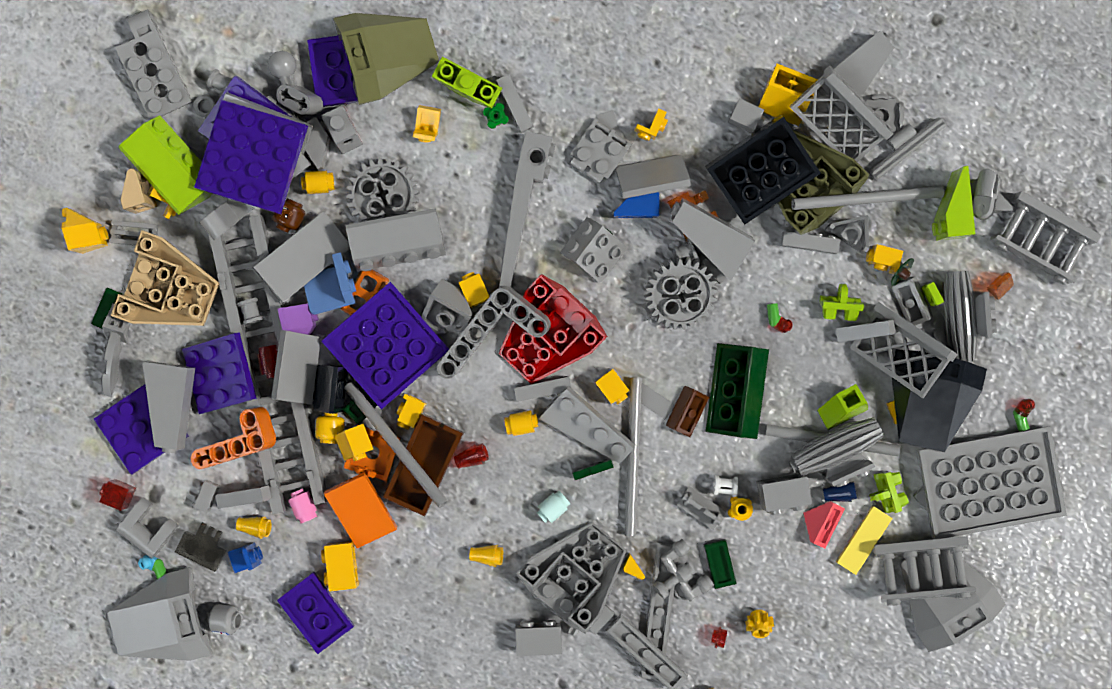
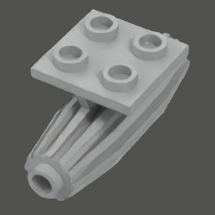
[943,271,997,363]
[789,417,884,487]

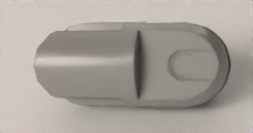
[972,169,1000,220]

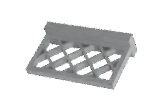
[790,66,893,162]
[850,302,958,398]

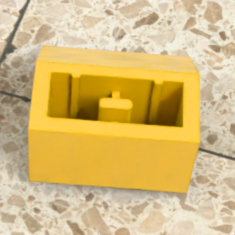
[758,63,818,126]

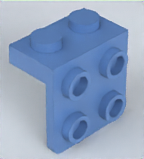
[304,252,356,315]

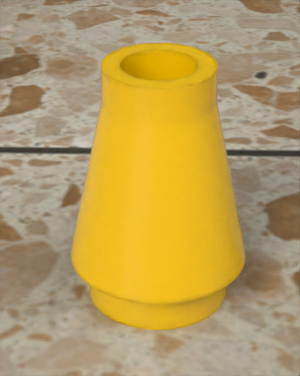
[236,516,272,539]
[469,545,504,567]

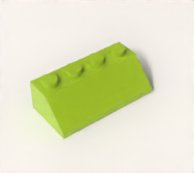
[118,115,213,215]

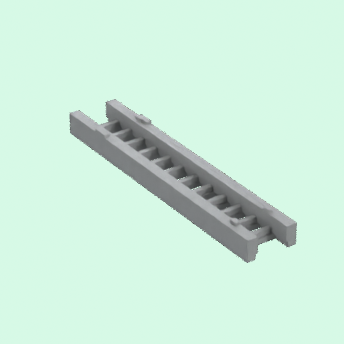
[208,215,328,515]

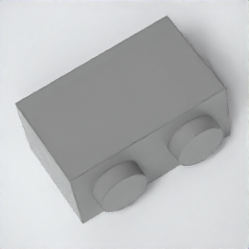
[515,620,562,656]

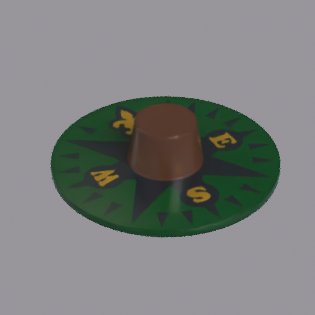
[891,258,914,286]

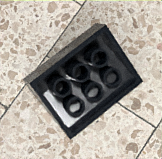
[705,114,821,225]

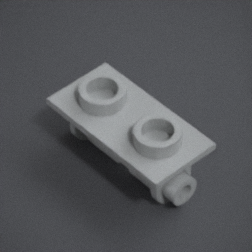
[676,486,726,530]

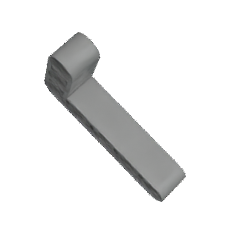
[199,152,311,240]
[437,286,551,379]

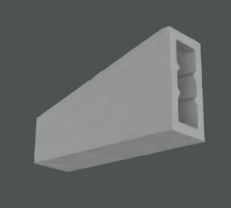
[817,31,895,120]
[670,198,755,280]
[143,362,195,453]

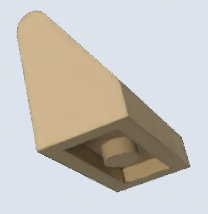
[120,168,157,214]

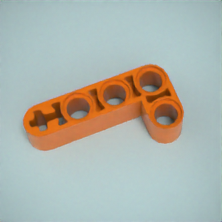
[191,407,276,469]

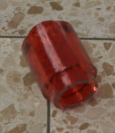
[257,345,278,379]

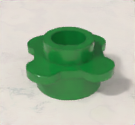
[483,103,509,129]

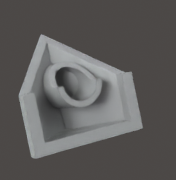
[826,215,869,254]

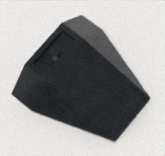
[892,349,987,452]

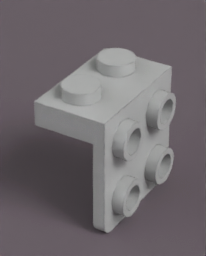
[560,217,626,282]

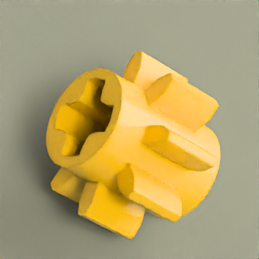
[745,610,774,638]

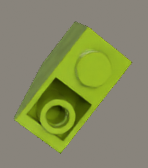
[817,384,868,430]

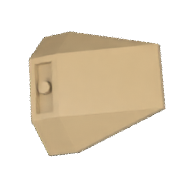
[111,230,220,326]

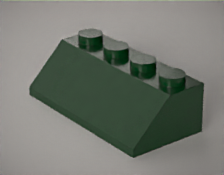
[705,343,769,439]

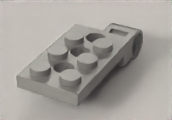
[115,9,192,120]

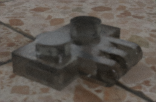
[175,522,227,572]

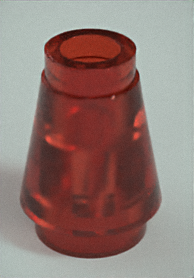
[454,443,489,469]

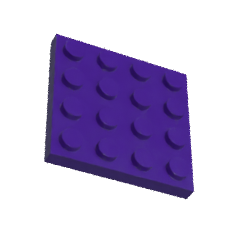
[194,100,308,214]
[321,282,449,410]

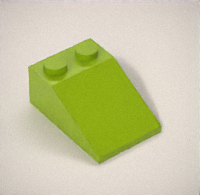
[932,166,976,241]

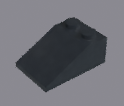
[312,365,347,414]

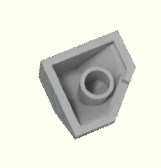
[421,279,473,334]

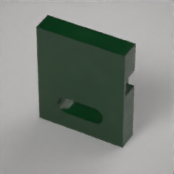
[572,458,614,480]

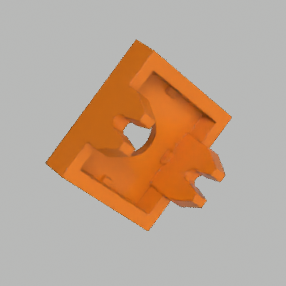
[344,425,401,481]

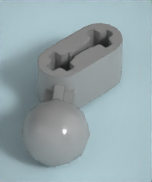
[268,50,323,115]

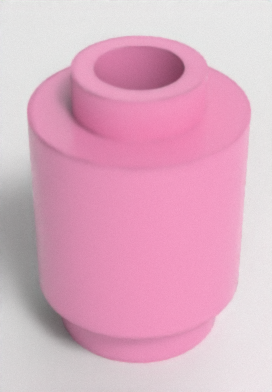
[288,489,317,524]

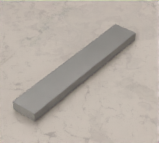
[640,542,678,680]

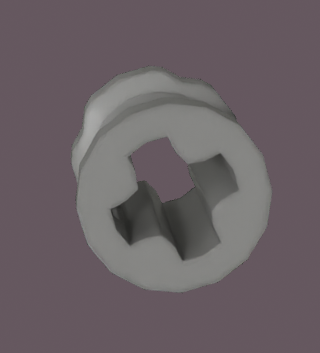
[237,298,264,325]

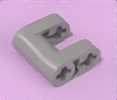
[116,497,179,559]

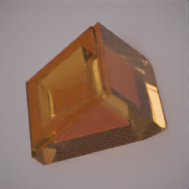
[987,272,1014,300]

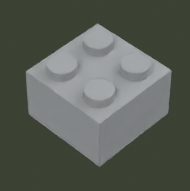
[756,474,812,515]

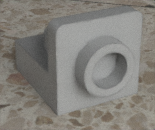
[102,304,131,343]

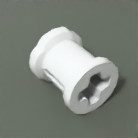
[713,475,738,497]

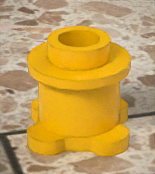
[727,496,753,521]

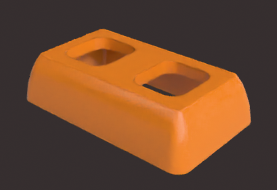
[340,269,389,315]

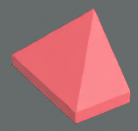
[803,501,845,549]

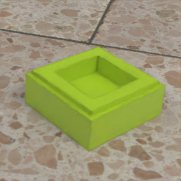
[921,282,944,306]

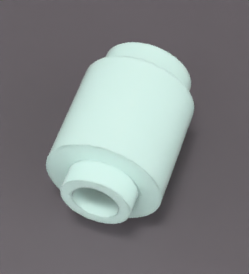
[537,491,570,523]

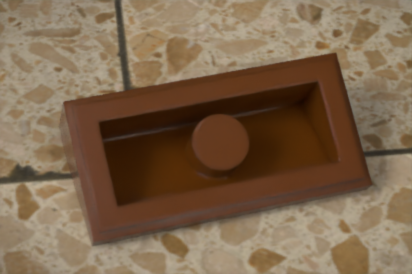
[666,386,710,437]

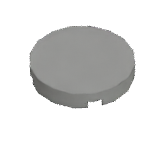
[858,94,904,139]

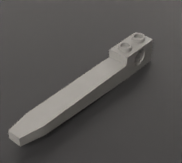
[498,131,556,303]

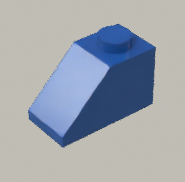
[613,192,659,218]

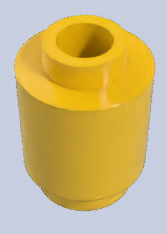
[301,170,334,194]
[504,410,539,436]

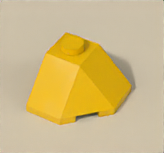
[61,208,109,254]

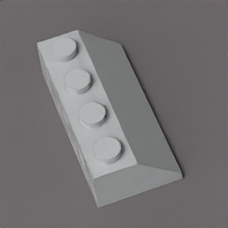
[345,208,446,272]

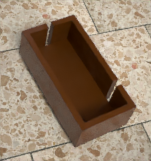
[383,414,465,517]

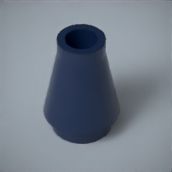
[823,481,857,502]

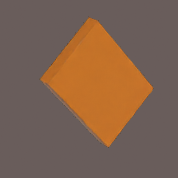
[324,472,397,549]

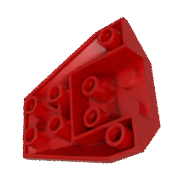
[499,274,608,384]

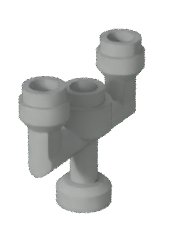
[653,539,714,602]

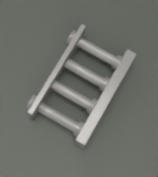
[990,191,1101,285]
[874,536,976,606]

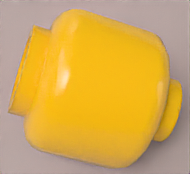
[315,413,345,444]

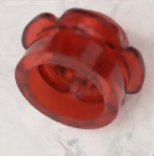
[711,626,728,649]

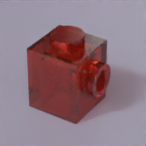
[99,479,137,511]

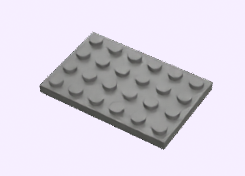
[917,426,1067,539]

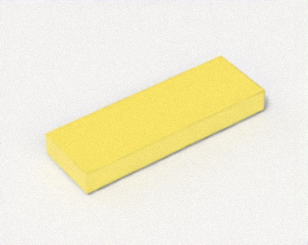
[836,506,893,575]

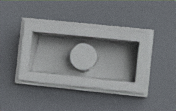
[891,277,933,326]

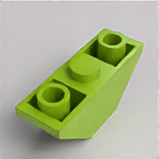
[432,57,503,109]

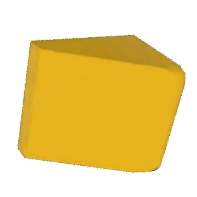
[622,553,645,580]

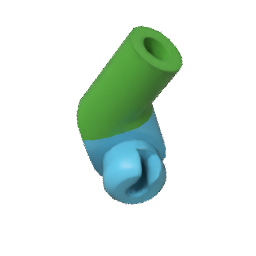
[138,555,167,580]

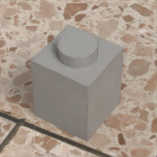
[728,99,765,134]

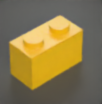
[321,541,359,592]

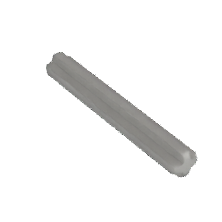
[869,117,946,180]

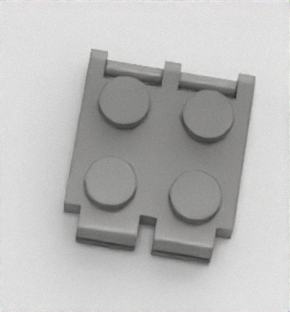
[570,118,633,184]

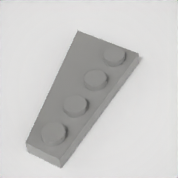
[538,386,636,464]

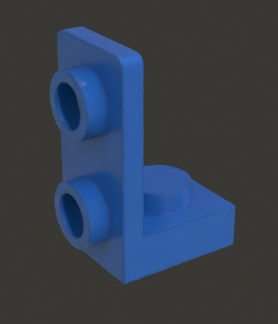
[227,542,263,573]

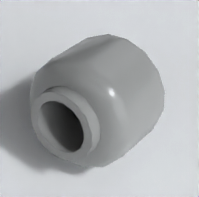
[206,604,242,635]

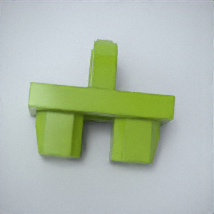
[819,283,864,321]
[869,472,909,513]

